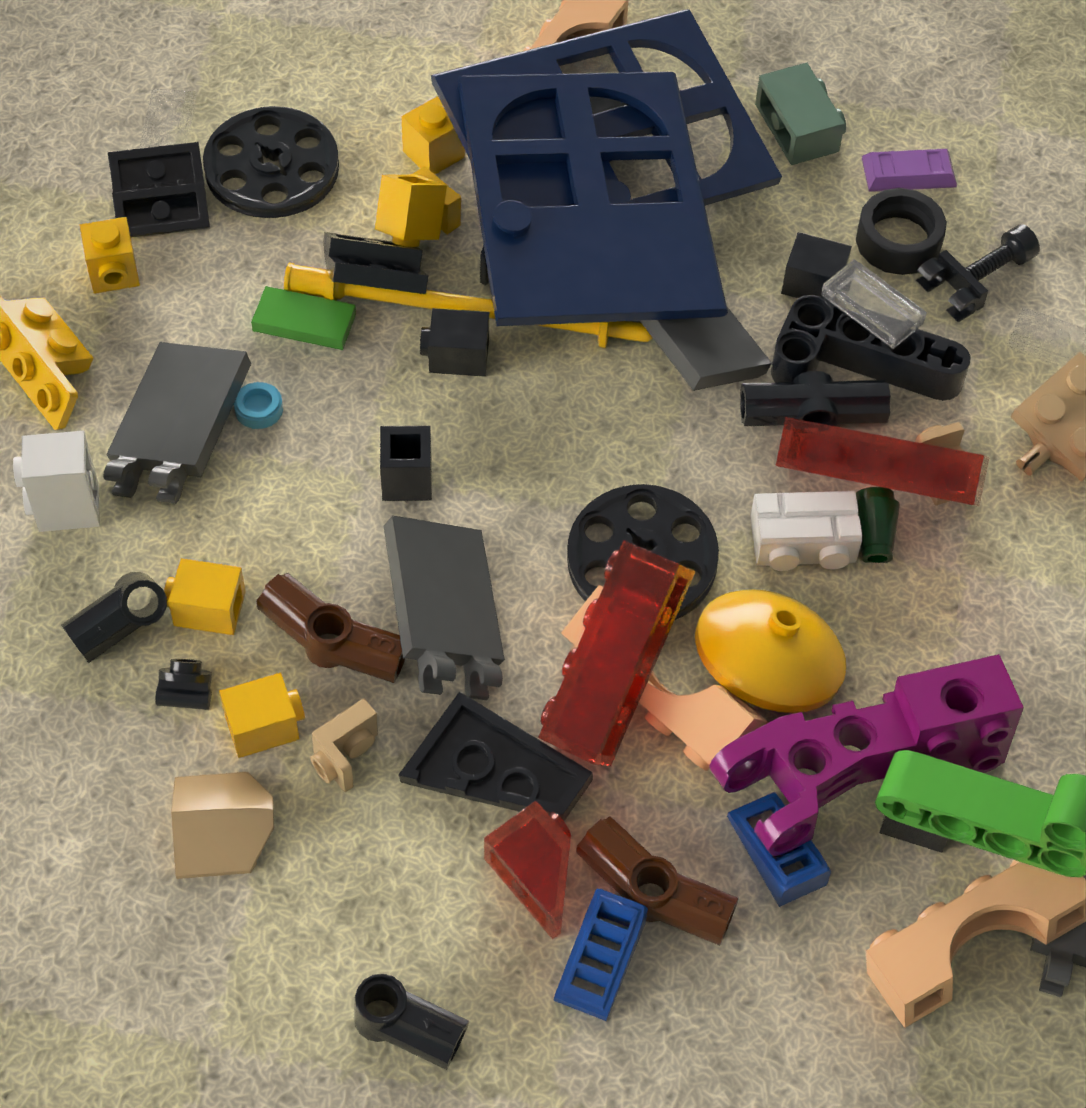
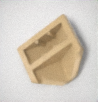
[171,772,274,879]

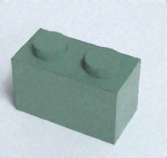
[755,62,846,165]

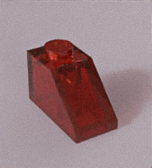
[484,801,571,940]

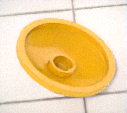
[695,590,846,713]

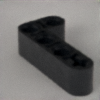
[771,295,971,401]

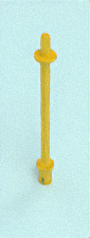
[284,262,652,348]

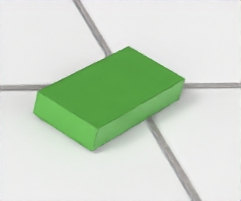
[251,286,356,350]

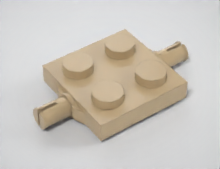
[1011,352,1086,482]

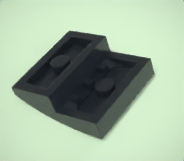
[108,142,210,237]
[323,232,429,294]

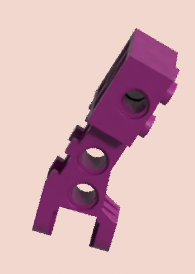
[709,654,1024,856]

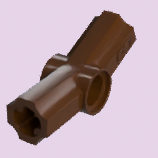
[256,573,405,683]
[576,816,739,946]

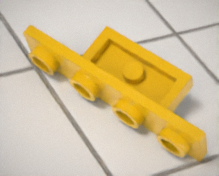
[0,296,94,430]

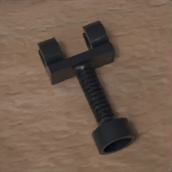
[915,224,1040,322]

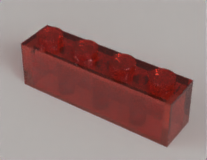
[776,417,990,507]
[538,540,696,767]

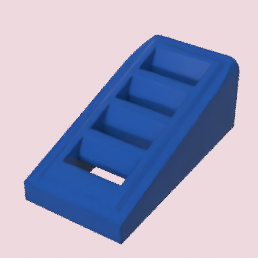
[727,792,831,907]
[554,889,648,1021]

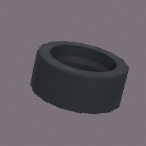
[856,188,947,275]

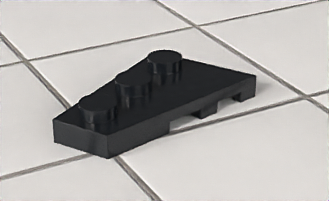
[398,691,593,823]

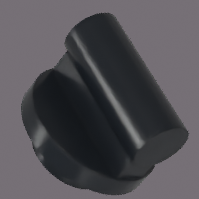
[155,659,212,710]

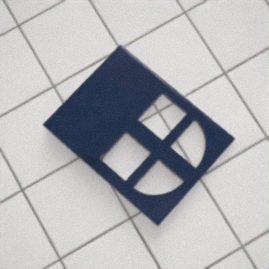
[431,9,782,207]
[458,72,728,327]

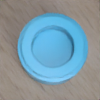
[234,382,283,429]

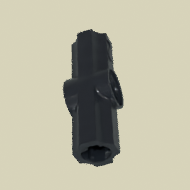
[740,371,891,433]

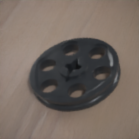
[203,106,339,218]
[567,484,719,625]

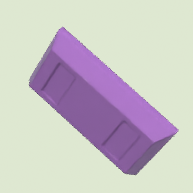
[862,149,957,192]

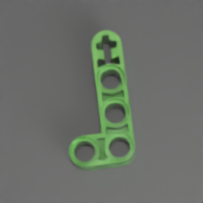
[875,750,1086,877]

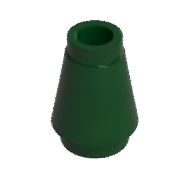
[856,487,900,563]

